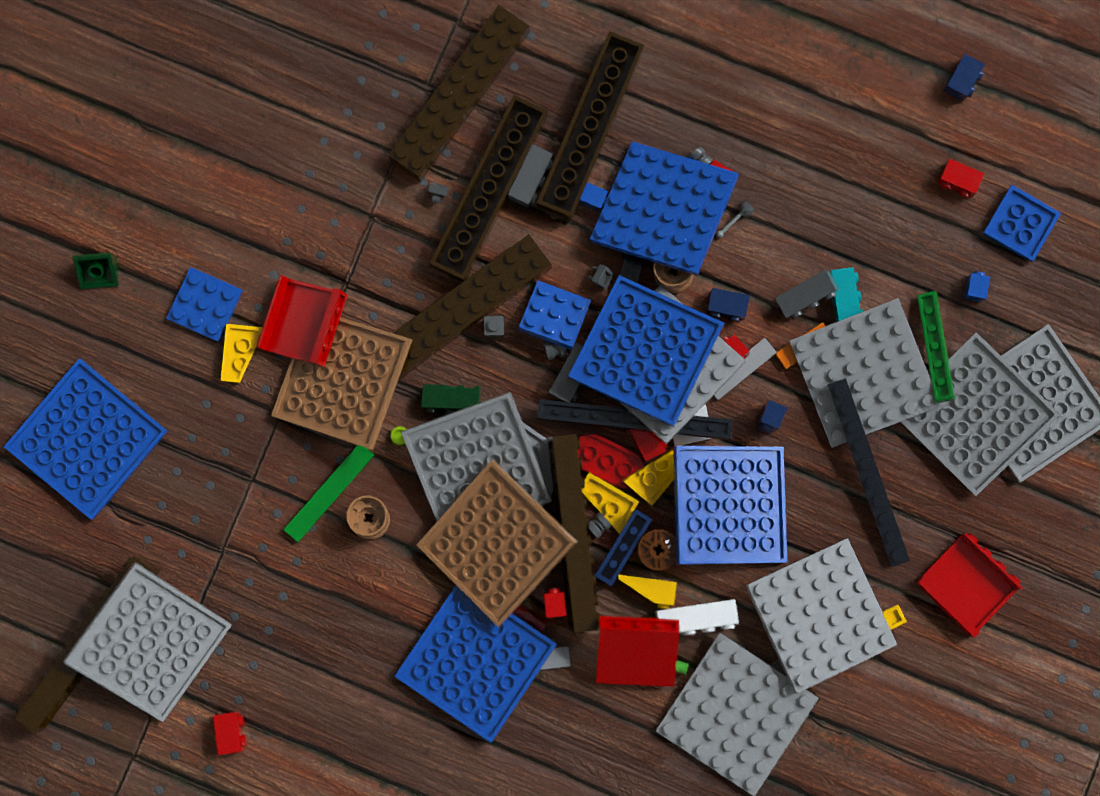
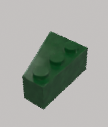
[421,384,481,414]

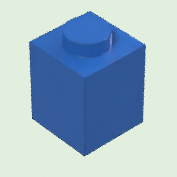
[579,182,608,212]
[963,271,990,302]

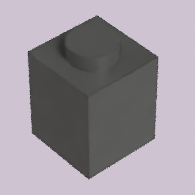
[484,316,504,339]

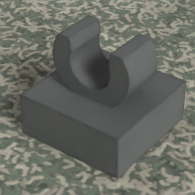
[428,182,451,203]
[588,264,614,290]

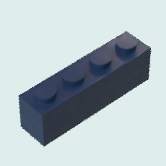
[595,509,652,586]

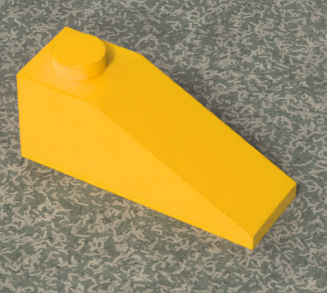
[618,575,677,609]

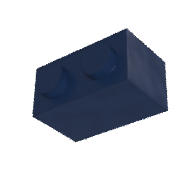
[943,54,985,101]
[706,288,750,322]
[756,400,788,434]

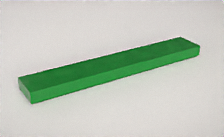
[917,291,955,404]
[284,445,375,543]

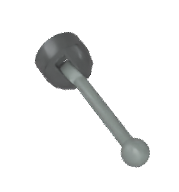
[716,200,755,238]

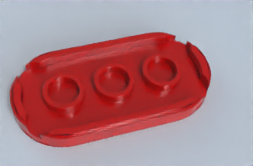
[578,434,644,489]

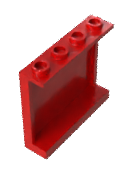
[257,274,348,367]
[915,533,1023,638]
[596,616,680,687]

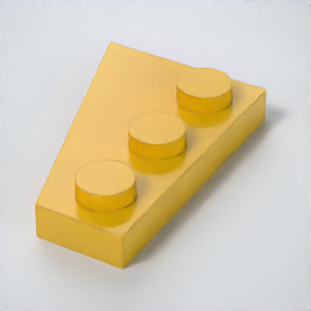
[221,324,263,383]
[622,449,674,506]
[582,472,639,534]

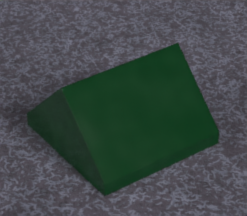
[72,253,119,289]

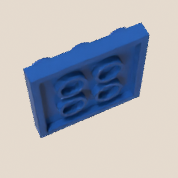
[982,185,1061,263]
[166,267,243,342]
[518,281,591,350]

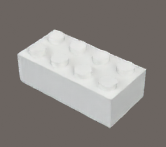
[655,600,739,635]

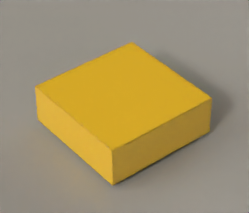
[882,604,907,630]

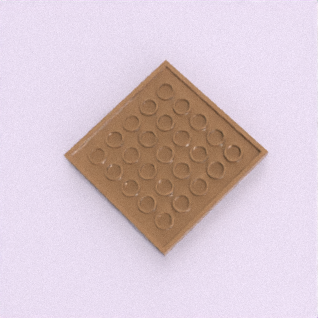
[271,318,412,450]
[417,460,577,627]

